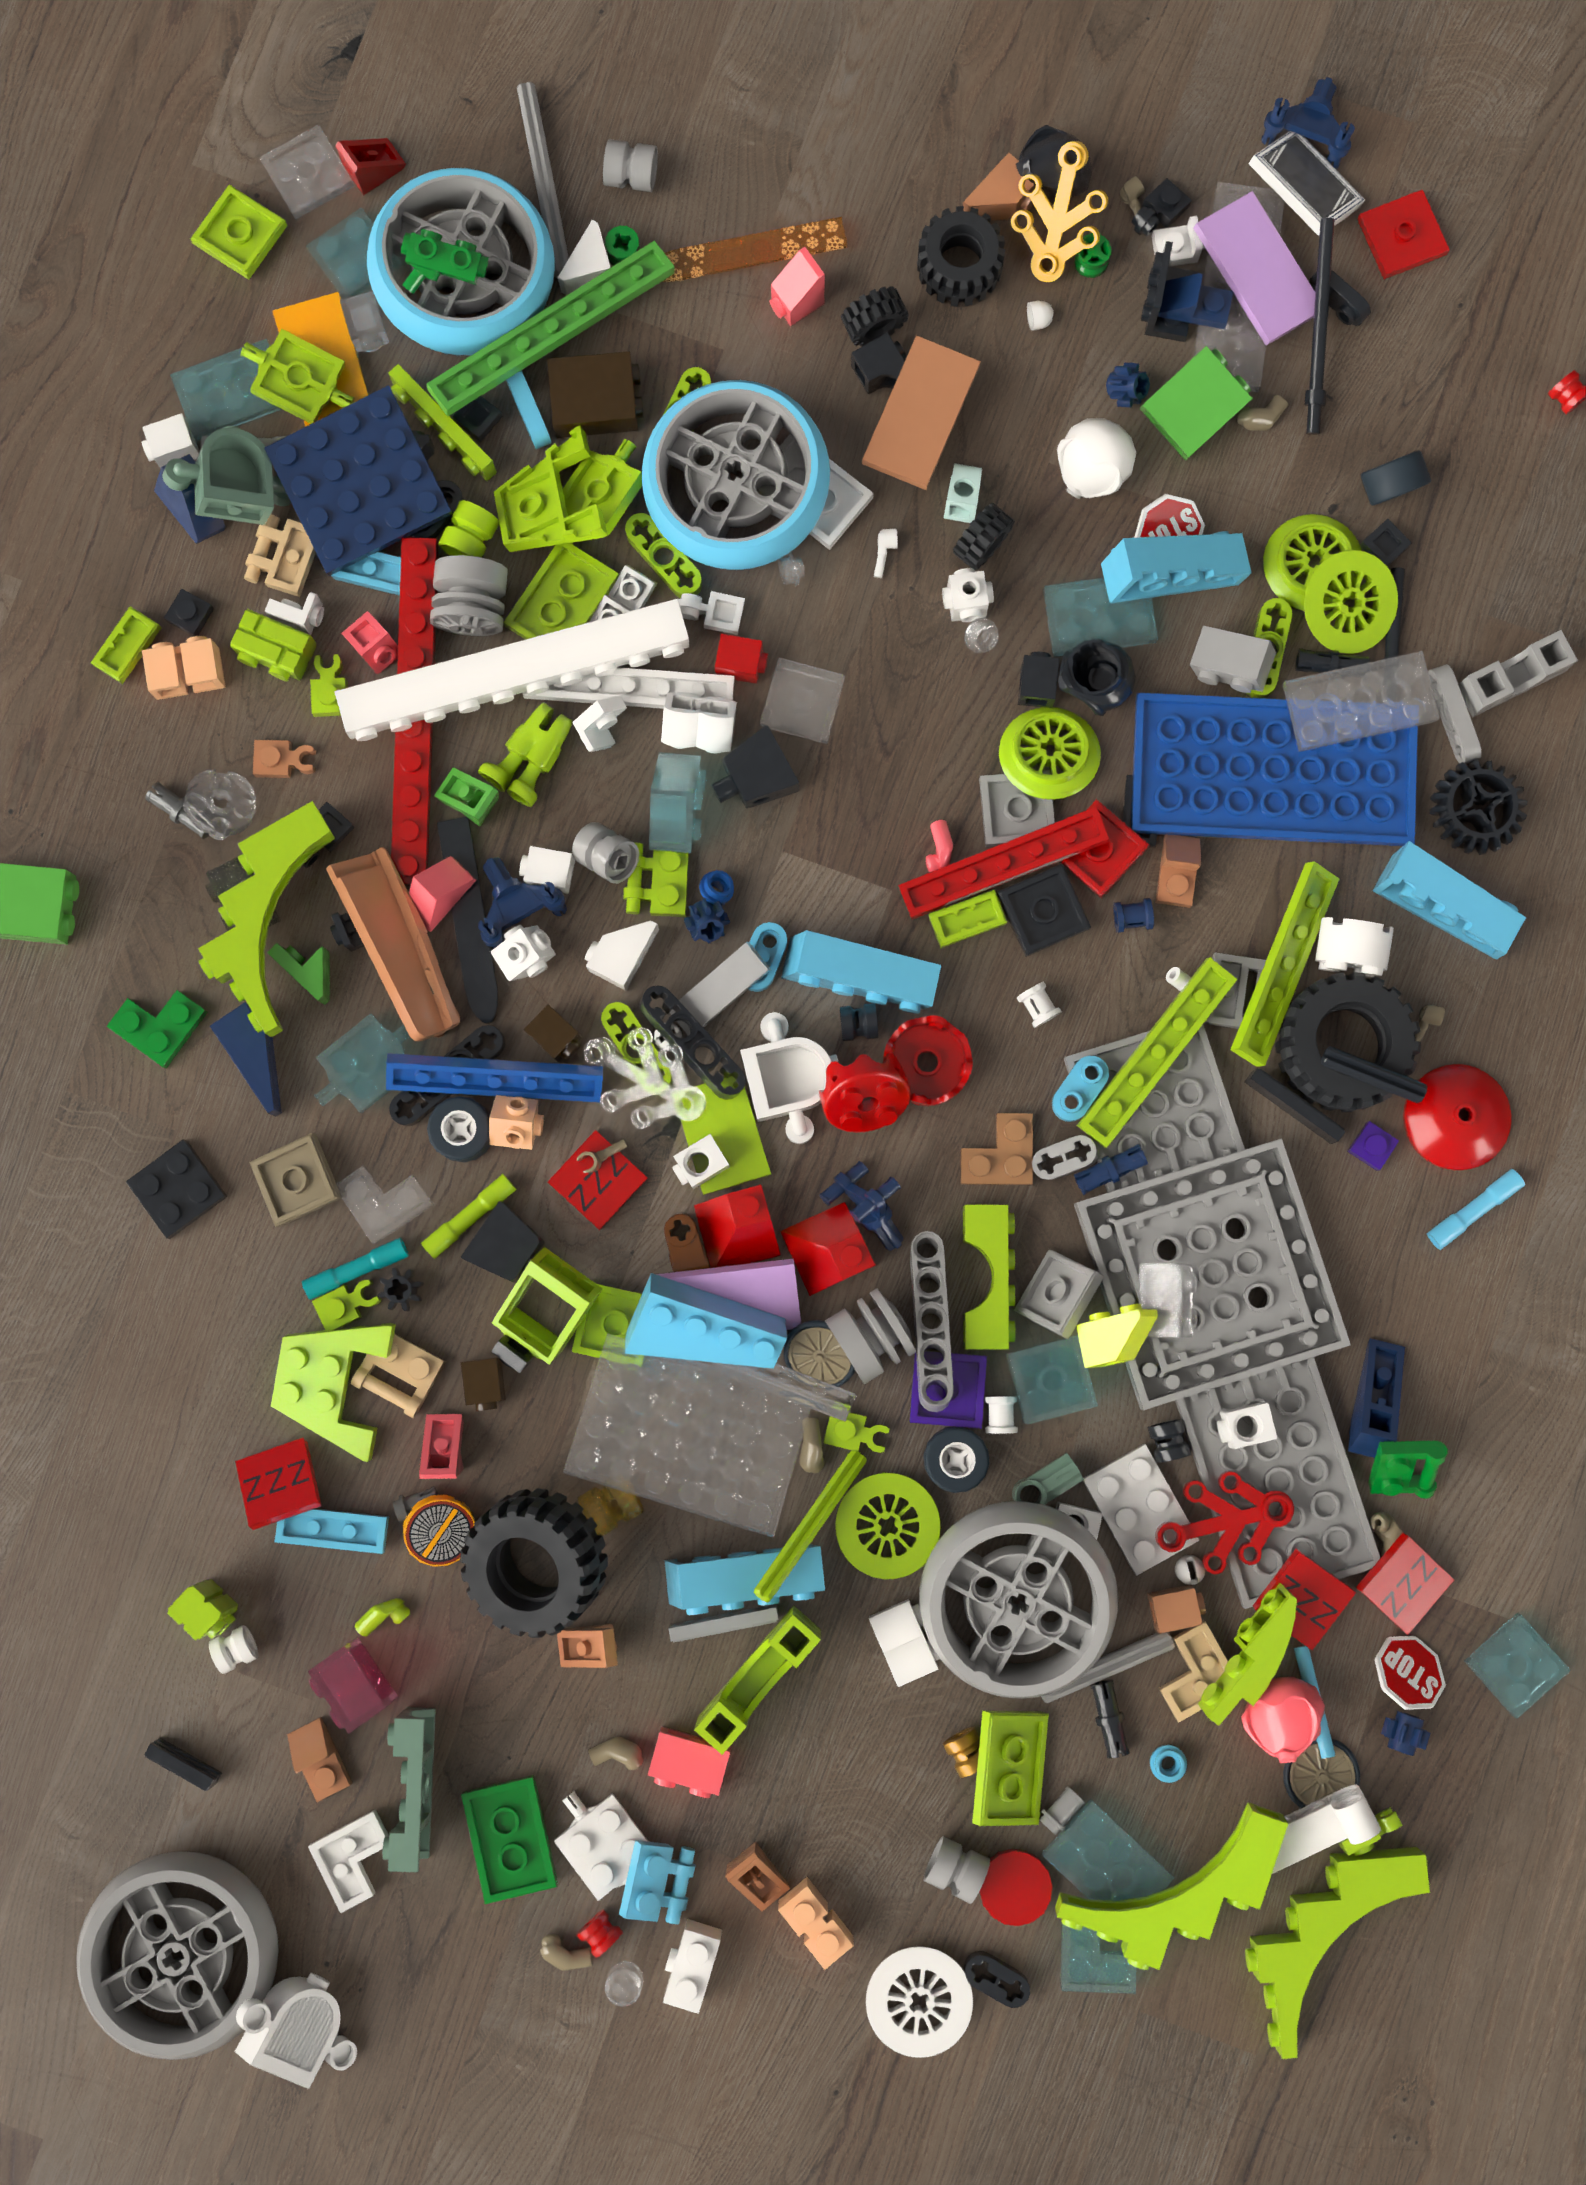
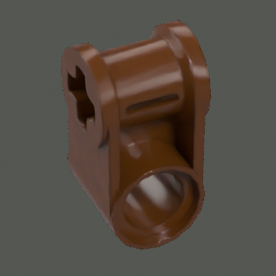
[664,1213,710,1272]

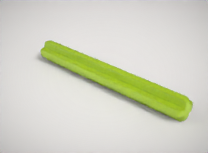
[754,1450,867,1603]

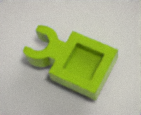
[310,654,348,717]
[312,1280,381,1330]
[823,1408,890,1453]
[1338,1808,1403,1856]

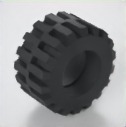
[917,206,1005,307]

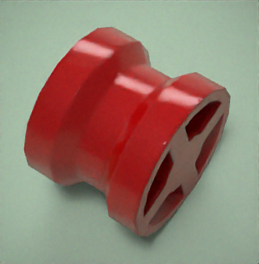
[1548,370,1586,415]
[576,1909,623,1958]

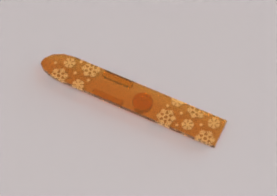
[662,217,848,282]

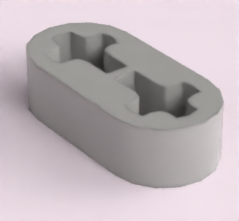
[1032,1135,1100,1180]

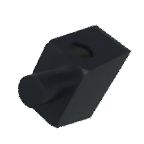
[711,725,800,808]
[461,1201,545,1283]

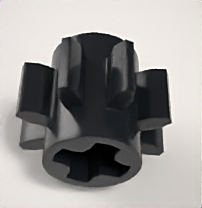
[378,1268,424,1311]

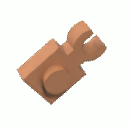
[253,740,316,778]

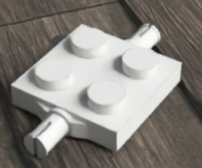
[554,1791,649,1901]

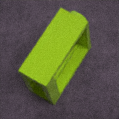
[492,1247,603,1365]

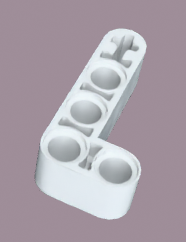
[1272,1785,1381,1874]

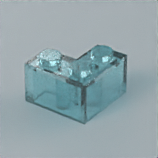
[649,752,707,853]

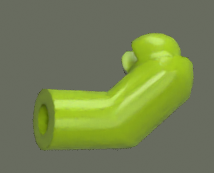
[355,1598,410,1637]

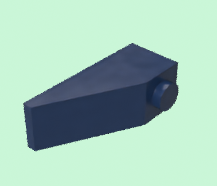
[210,1002,282,1117]
[1348,1338,1405,1458]

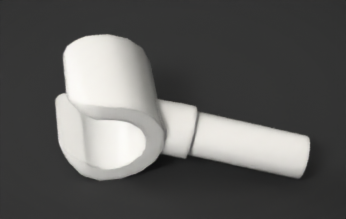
[874,529,897,578]

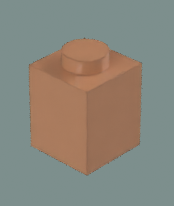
[1147,1585,1206,1633]

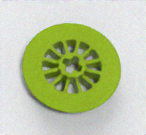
[1263,514,1362,611]
[1304,550,1398,654]
[999,707,1101,799]
[835,1473,941,1579]

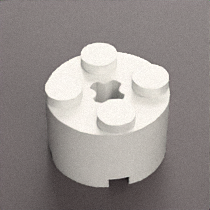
[1315,917,1394,978]

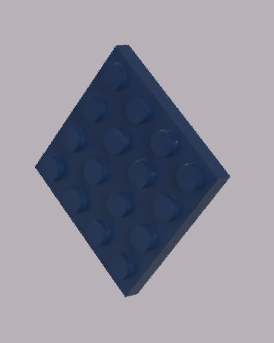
[264,385,453,576]

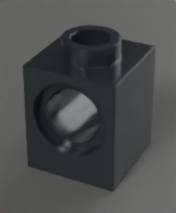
[1017,651,1059,708]

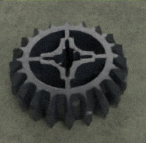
[1429,759,1528,855]

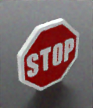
[1134,494,1205,538]
[1374,1636,1446,1710]

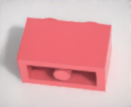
[648,1726,731,1798]

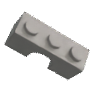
[1459,630,1578,718]

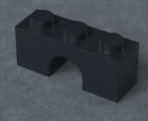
[851,333,907,395]

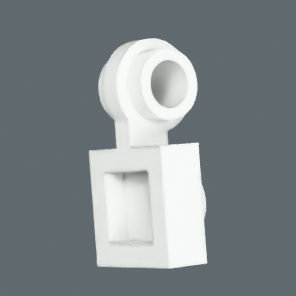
[678,591,745,635]

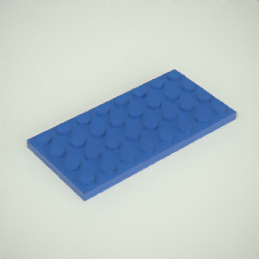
[1131,693,1418,846]

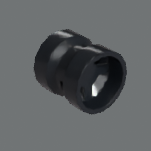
[840,1003,878,1041]
[1148,1419,1192,1463]

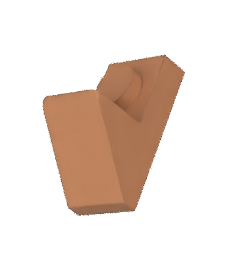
[1155,834,1201,908]
[557,1624,618,1668]
[287,1717,352,1802]

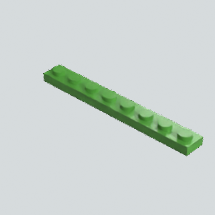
[426,240,675,417]

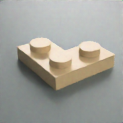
[1159,1620,1228,1723]

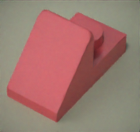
[419,1414,464,1479]

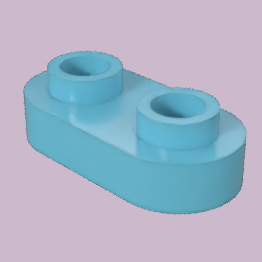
[748,922,787,992]
[1052,1056,1109,1122]

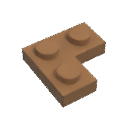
[960,1113,1033,1185]

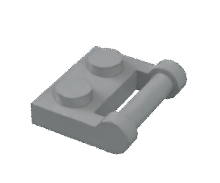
[1203,953,1266,1029]

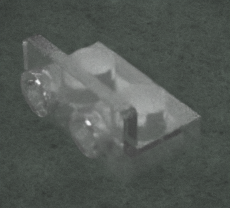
[1139,1264,1197,1337]

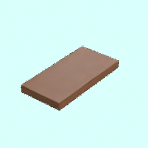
[862,335,981,490]

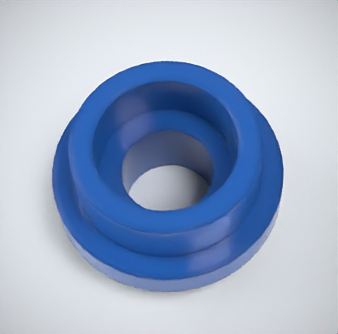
[699,870,734,905]

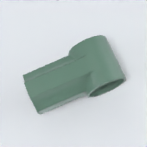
[1012,1453,1084,1505]

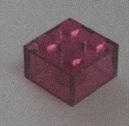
[307,1637,398,1733]

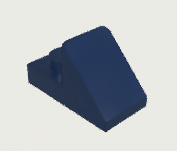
[1158,273,1233,330]

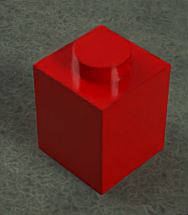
[715,634,768,684]

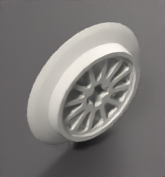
[866,1947,973,2057]

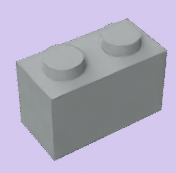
[1190,626,1276,693]

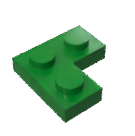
[106,990,208,1068]

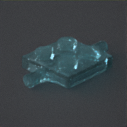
[314,1013,410,1113]

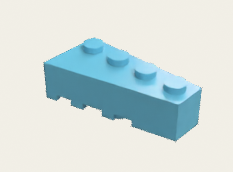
[1101,531,1251,603]
[1373,841,1526,960]
[781,930,941,1013]
[625,1273,787,1369]
[664,1544,825,1615]

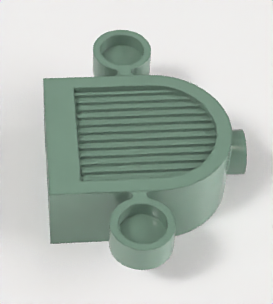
[163,426,291,525]

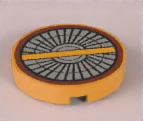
[403,1494,475,1567]

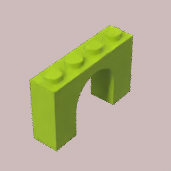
[694,1605,821,1755]

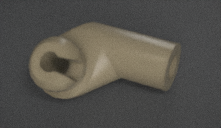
[1237,395,1288,431]
[799,1418,825,1474]
[1370,1512,1403,1557]
[588,1736,644,1770]
[540,1934,593,1971]

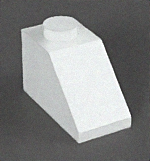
[585,920,659,991]

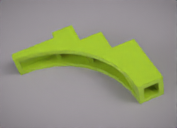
[198,801,335,1037]
[1055,1802,1288,1970]
[1245,1847,1430,2059]

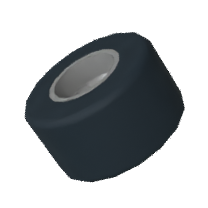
[1361,450,1431,506]

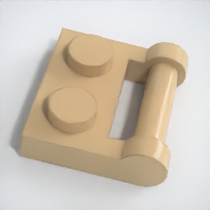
[350,1333,446,1418]

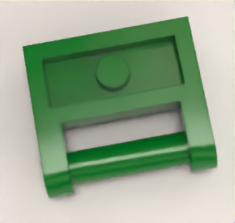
[1368,1440,1448,1499]

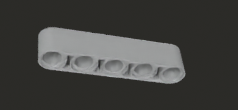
[910,1231,953,1412]

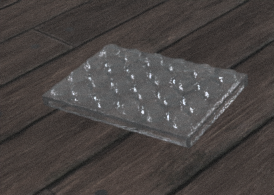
[563,1334,814,1538]

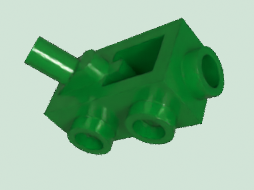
[401,229,489,294]

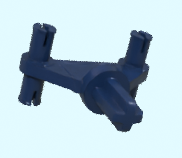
[1261,77,1355,169]
[478,857,567,949]
[819,1161,903,1251]

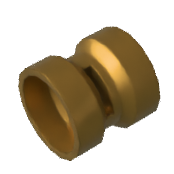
[943,1727,980,1778]

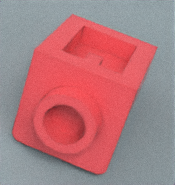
[341,611,398,674]

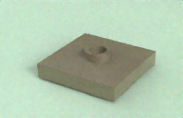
[249,1133,342,1227]

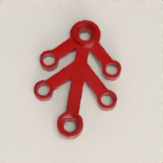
[1155,1471,1294,1574]

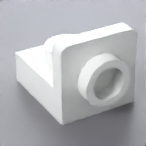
[1151,216,1205,267]
[265,592,324,635]
[573,696,627,752]

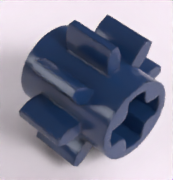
[1106,362,1150,408]
[684,898,730,944]
[1381,1711,1431,1756]

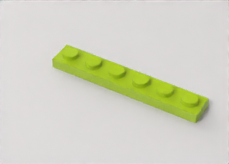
[1230,861,1339,1066]
[1076,957,1238,1148]

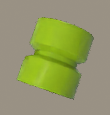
[438,500,499,558]

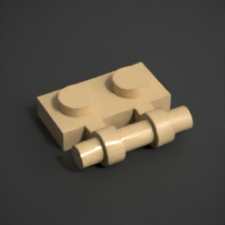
[244,514,316,597]

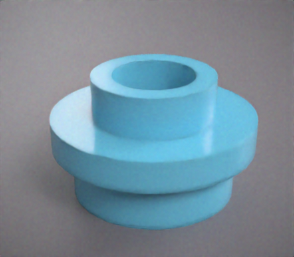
[1150,1745,1187,1783]

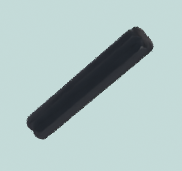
[1321,1047,1427,1103]

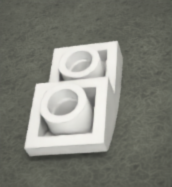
[590,565,658,622]

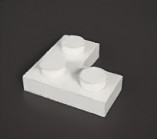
[308,1809,389,1913]

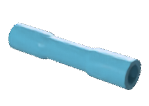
[1427,1169,1525,1250]

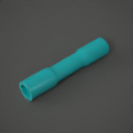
[302,1237,409,1300]

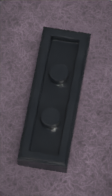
[1244,1068,1346,1144]

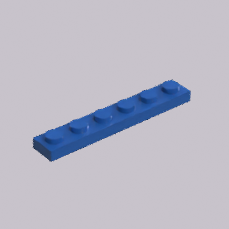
[386,1053,603,1102]

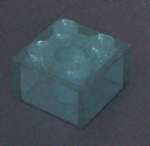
[1005,1335,1098,1425]

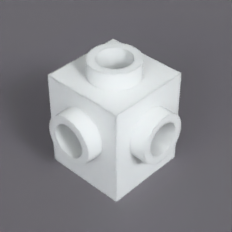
[942,568,994,622]
[491,925,556,981]

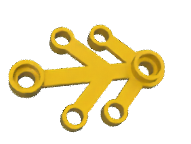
[1011,141,1108,282]

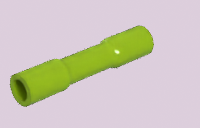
[421,1174,517,1259]

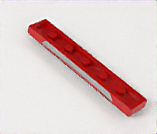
[898,807,1109,920]

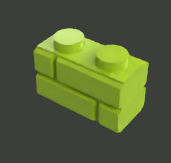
[230,609,317,681]
[167,1579,238,1640]

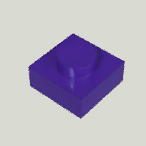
[1347,1121,1399,1171]

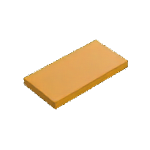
[273,292,369,427]

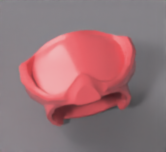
[1241,1677,1325,1763]

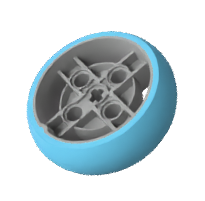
[367,168,555,355]
[642,380,830,570]

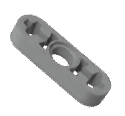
[1428,664,1482,764]

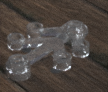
[583,1027,706,1129]

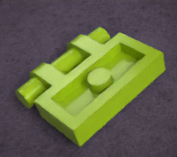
[623,843,689,917]

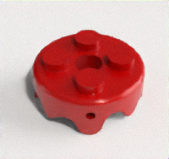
[883,1015,973,1107]
[819,1053,911,1133]

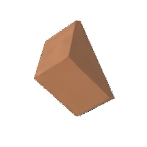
[725,1842,791,1911]

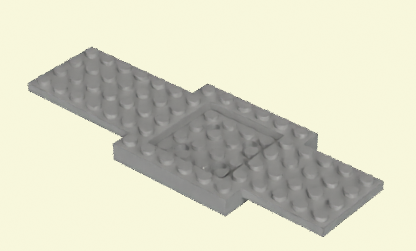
[1064,1025,1381,1609]

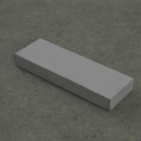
[670,942,771,1036]
[668,1604,779,1643]

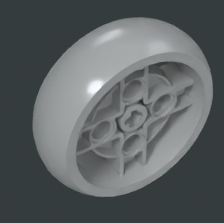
[919,1501,1118,1698]
[76,1851,279,2060]

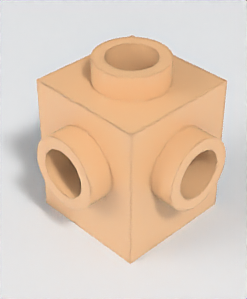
[489,1095,544,1150]

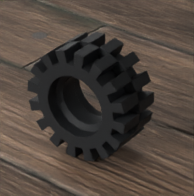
[841,286,909,347]
[953,503,1015,571]

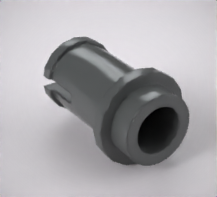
[393,1486,438,1522]

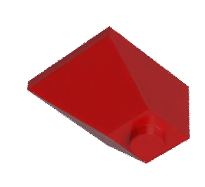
[694,1185,781,1268]
[780,1202,875,1296]

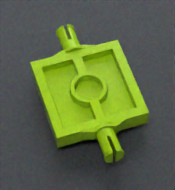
[241,328,355,424]
[562,439,642,544]

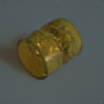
[577,1471,645,1536]

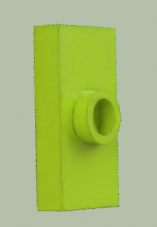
[91,606,162,685]
[928,890,1007,949]

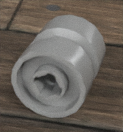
[603,139,658,192]
[572,822,639,884]
[923,1836,990,1904]

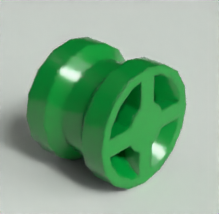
[605,226,640,266]
[1074,233,1111,278]

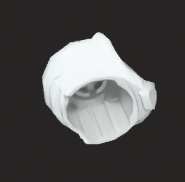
[1057,418,1136,499]

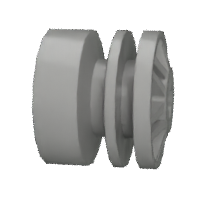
[430,555,508,636]
[825,1288,916,1384]

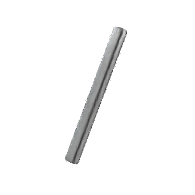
[517,82,569,278]

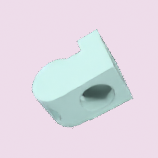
[944,463,982,523]

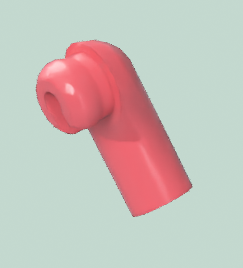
[925,820,953,872]

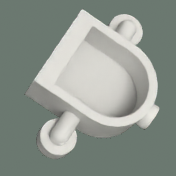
[740,1012,838,1144]
[235,1973,357,2089]

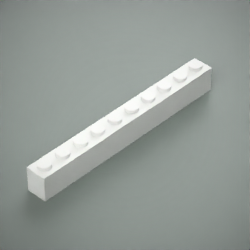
[334,599,689,741]

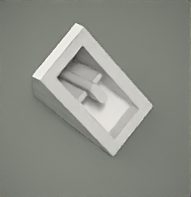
[558,220,611,295]

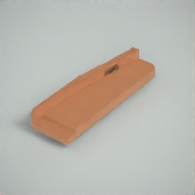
[326,847,460,1042]

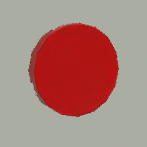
[979,1849,1052,1926]

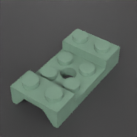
[383,1707,436,1872]

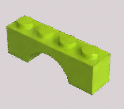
[963,1205,1015,1349]

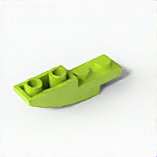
[1198,1583,1297,1726]

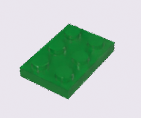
[461,1775,558,1904]

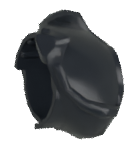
[1016,125,1092,205]
[1058,639,1136,716]

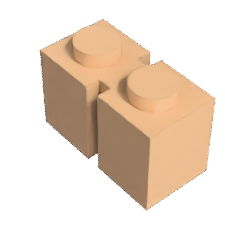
[142,636,226,700]
[778,1877,854,1970]

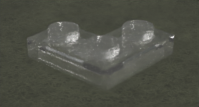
[337,1166,434,1245]

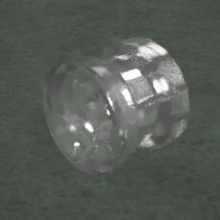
[605,1961,644,2007]

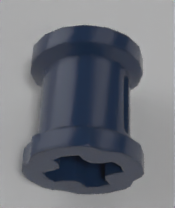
[1113,898,1154,933]

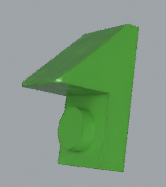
[434,767,499,826]
[267,943,330,1005]

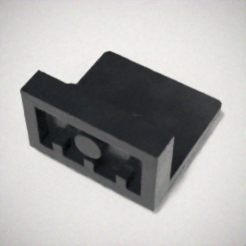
[1141,241,1199,342]

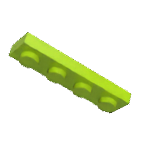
[388,364,497,481]

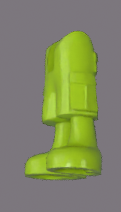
[477,702,573,807]

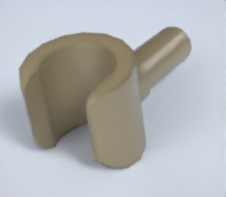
[1120,177,1145,215]
[1415,1005,1445,1042]
[577,1140,627,1173]

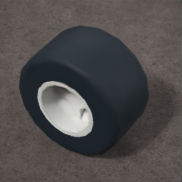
[427,1096,491,1162]
[923,1427,990,1493]

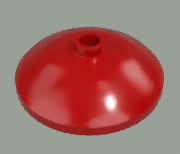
[1403,1064,1512,1170]

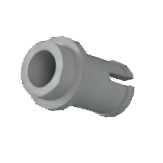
[1040,1786,1085,1835]

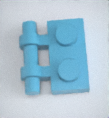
[619,1840,696,1924]

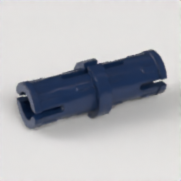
[1073,1144,1148,1195]

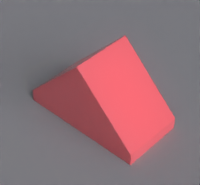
[409,856,476,932]

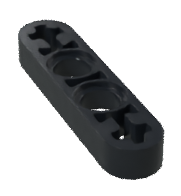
[640,985,746,1100]
[389,1025,505,1126]

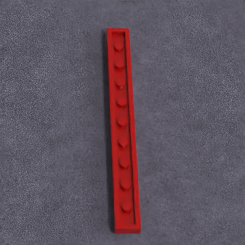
[391,538,438,886]

